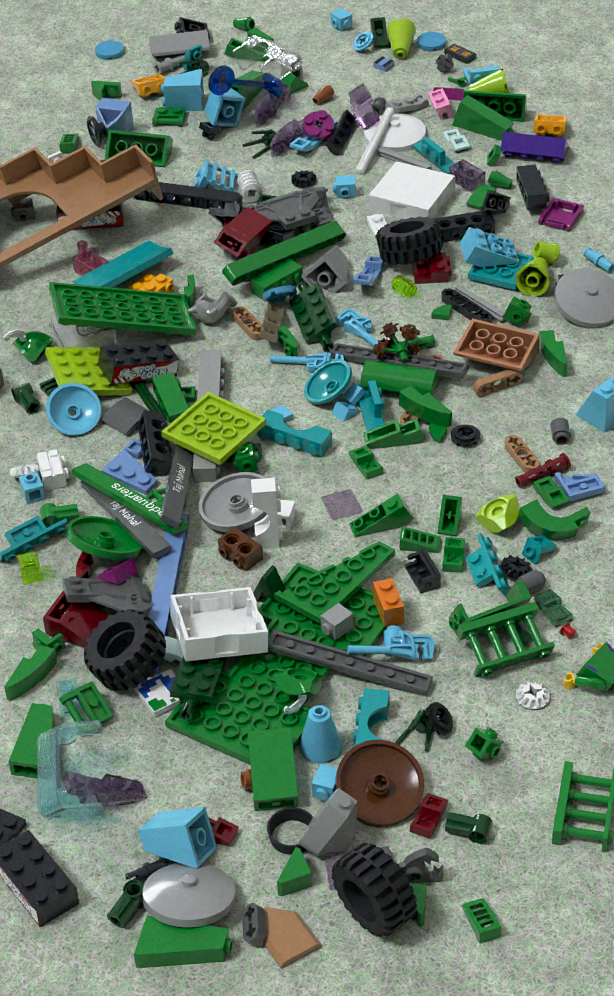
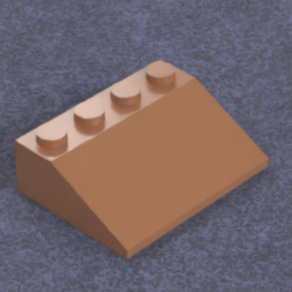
[453,318,539,371]

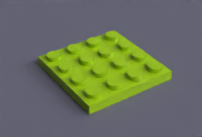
[45,347,132,396]
[161,392,267,465]

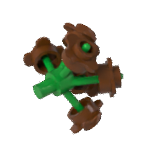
[372,322,421,363]

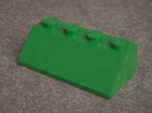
[464,90,527,122]
[105,130,173,167]

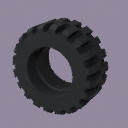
[376,217,443,265]
[84,609,166,691]
[331,843,417,937]

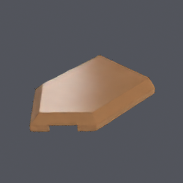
[262,907,321,968]

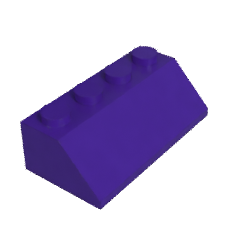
[501,132,569,163]

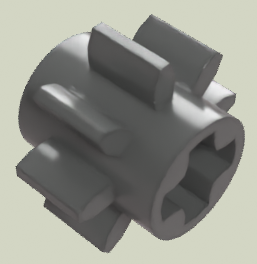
[435,53,454,72]

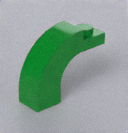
[518,499,591,540]

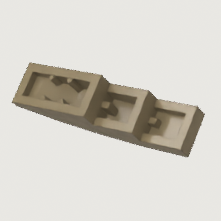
[259,301,284,343]

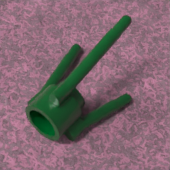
[179,59,209,76]
[242,129,278,159]
[395,709,432,752]

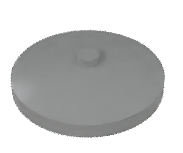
[554,268,614,328]
[199,472,267,532]
[143,863,235,927]

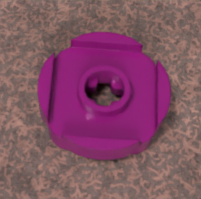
[303,110,334,141]

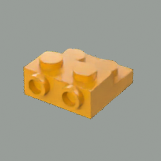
[131,74,166,98]
[533,114,567,136]
[127,273,174,293]

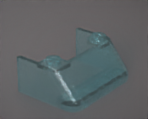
[37,720,105,819]

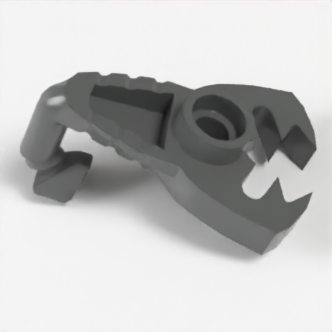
[300,187,332,230]
[381,846,444,884]

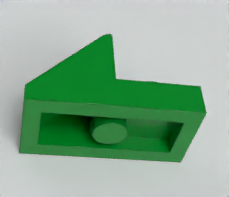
[91,81,122,101]

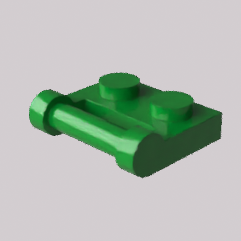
[152,107,186,126]
[59,681,114,735]

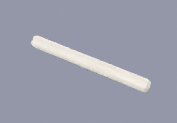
[356,107,394,174]

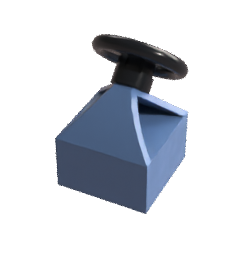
[87,98,134,146]

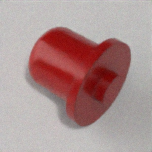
[559,622,576,638]

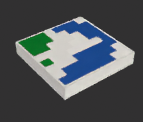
[134,669,181,717]

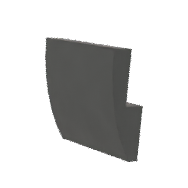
[100,397,150,437]

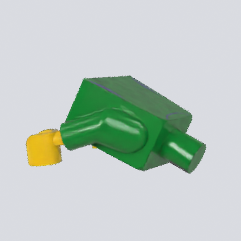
[563,641,614,693]

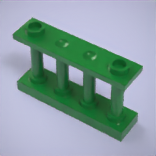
[456,602,555,677]
[552,761,614,852]

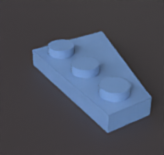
[101,449,158,495]

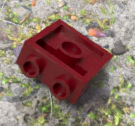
[412,252,452,284]

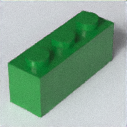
[251,258,303,301]
[152,372,191,425]

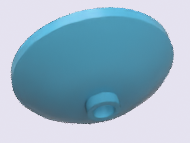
[46,383,101,436]

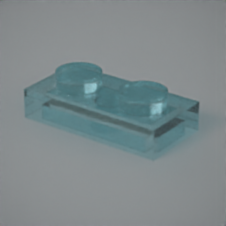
[55,679,82,718]

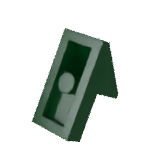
[370,17,389,48]
[253,565,285,602]

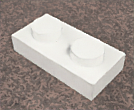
[367,214,387,240]

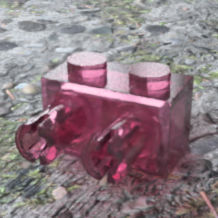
[72,240,109,276]

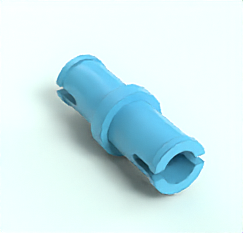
[583,247,614,273]

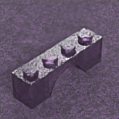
[348,83,380,131]

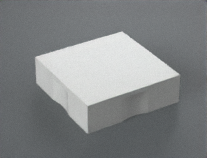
[369,161,455,219]
[170,587,268,661]

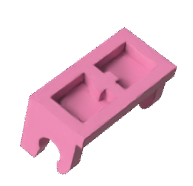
[428,88,454,120]

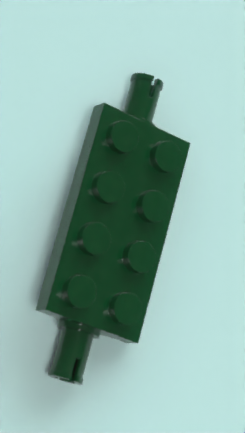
[289,282,338,352]
[170,656,228,721]

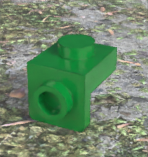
[32,628,65,654]

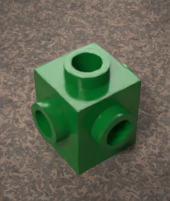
[503,296,532,326]
[232,444,261,473]
[465,727,504,760]

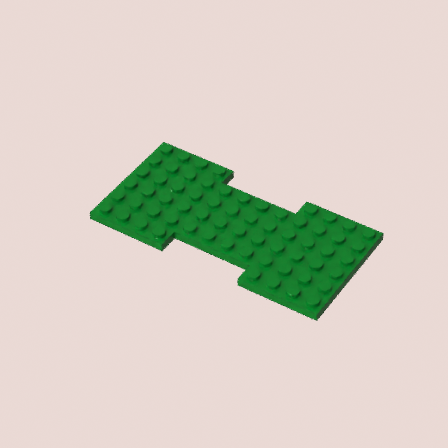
[165,562,387,764]

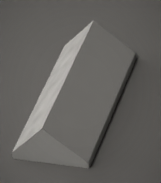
[149,30,210,57]

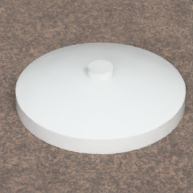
[364,113,426,152]

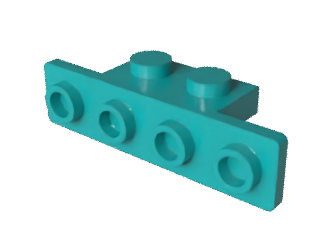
[413,137,462,175]
[358,380,385,431]
[0,516,68,562]
[465,533,510,597]

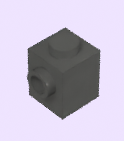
[10,198,35,221]

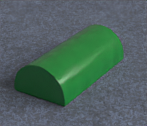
[360,360,439,395]

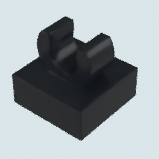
[199,122,221,140]

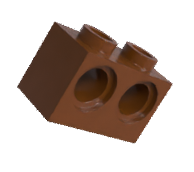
[218,527,263,571]

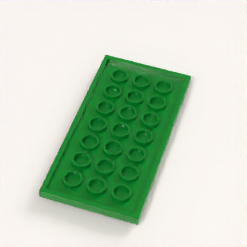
[49,282,197,336]

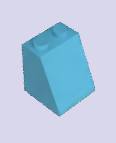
[161,69,204,111]
[204,82,246,127]
[576,376,614,432]
[139,807,217,868]

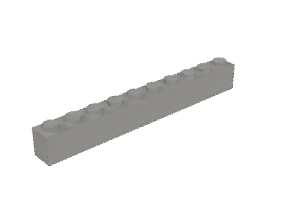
[193,349,226,483]

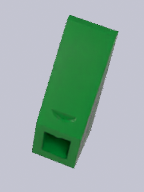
[349,493,414,537]

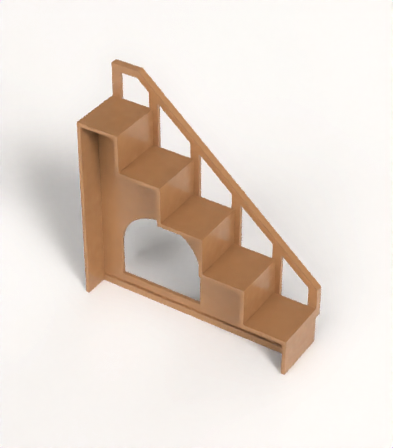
[0,145,163,268]

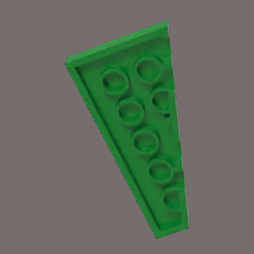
[274,541,395,624]

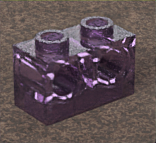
[449,159,486,193]

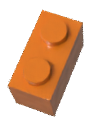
[373,578,404,627]

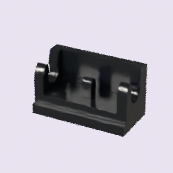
[405,548,441,594]

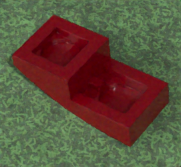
[76,551,94,578]
[409,793,448,839]
[208,817,239,846]

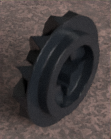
[291,170,317,187]
[450,425,480,447]
[501,555,533,580]
[425,702,453,736]

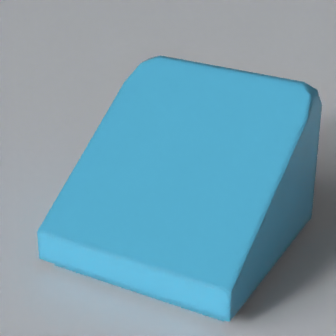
[332,402,360,422]

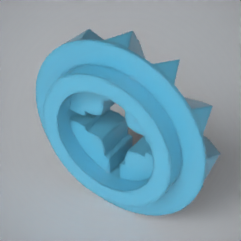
[353,31,375,52]

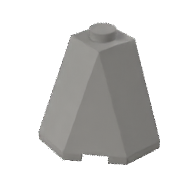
[301,245,348,293]
[298,788,357,856]

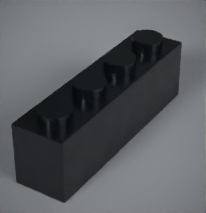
[516,165,549,210]

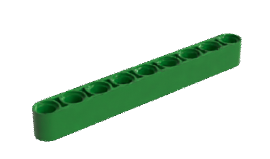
[222,221,346,286]

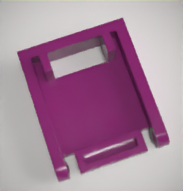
[538,198,584,232]

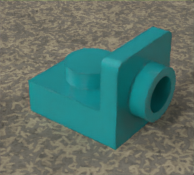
[522,535,556,564]

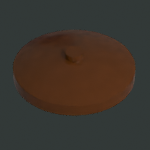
[335,740,424,827]

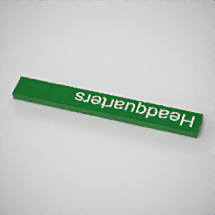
[72,463,189,535]

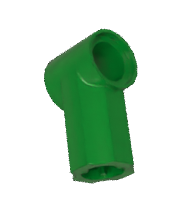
[40,503,79,528]

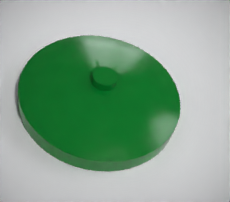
[66,516,143,560]

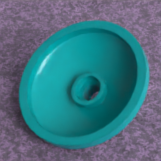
[304,360,352,404]

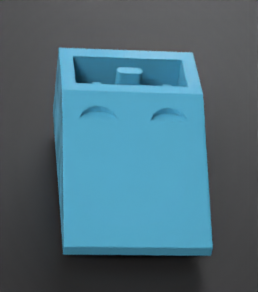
[460,227,519,267]

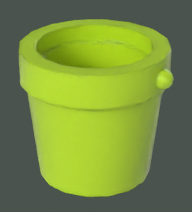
[533,241,560,265]

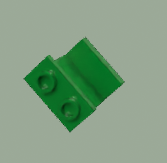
[448,579,532,635]
[247,727,299,811]

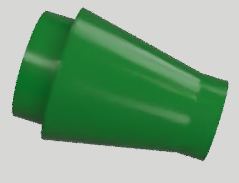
[233,17,255,31]
[488,171,513,189]

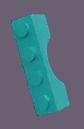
[257,409,333,457]
[351,688,390,748]

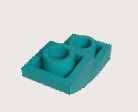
[183,44,202,71]

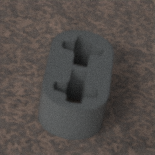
[242,903,266,947]

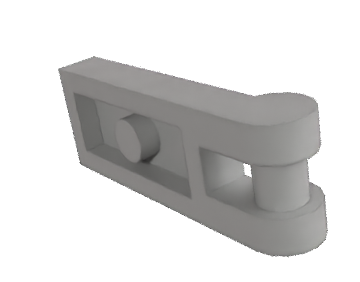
[385,94,429,114]

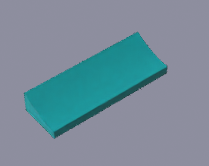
[73,240,174,288]

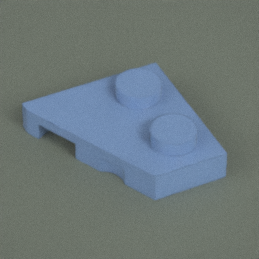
[554,472,605,502]

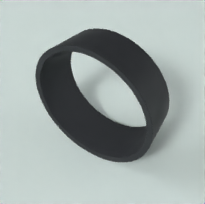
[267,807,313,855]

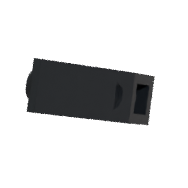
[482,190,511,213]

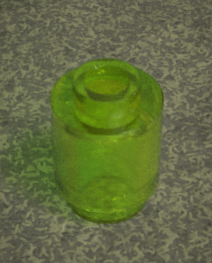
[391,275,417,297]

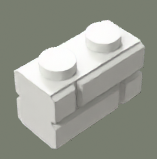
[37,449,69,491]

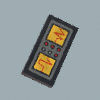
[444,44,476,64]

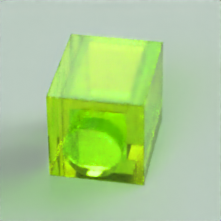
[17,551,43,585]

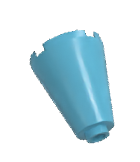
[299,705,342,764]

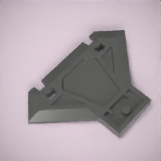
[246,187,328,231]
[62,573,152,613]

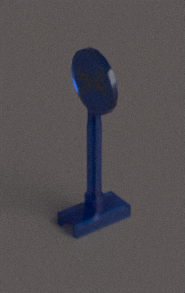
[208,65,288,99]

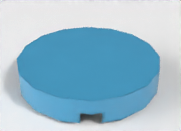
[417,32,446,51]
[95,40,124,60]
[263,285,297,303]

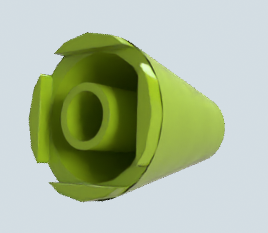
[387,18,416,59]
[467,69,509,93]
[516,257,550,296]

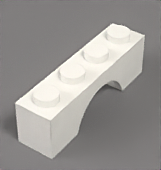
[251,478,283,549]

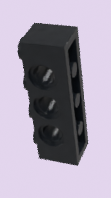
[434,210,495,242]
[138,410,173,476]

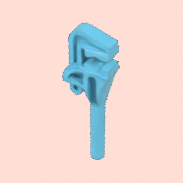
[336,309,378,347]
[270,352,344,372]
[347,630,435,661]

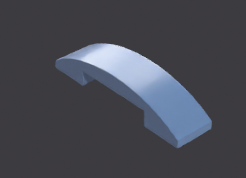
[353,256,385,286]

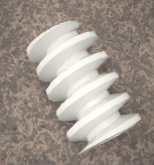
[237,170,261,202]

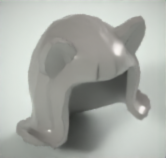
[188,288,237,324]

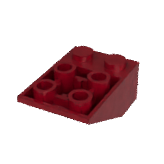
[214,207,273,259]
[43,591,109,647]

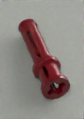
[515,453,571,488]

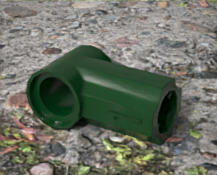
[11,382,41,414]
[445,812,493,844]
[107,880,144,928]

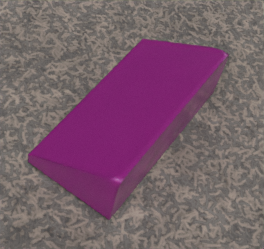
[433,87,464,101]
[97,558,138,584]

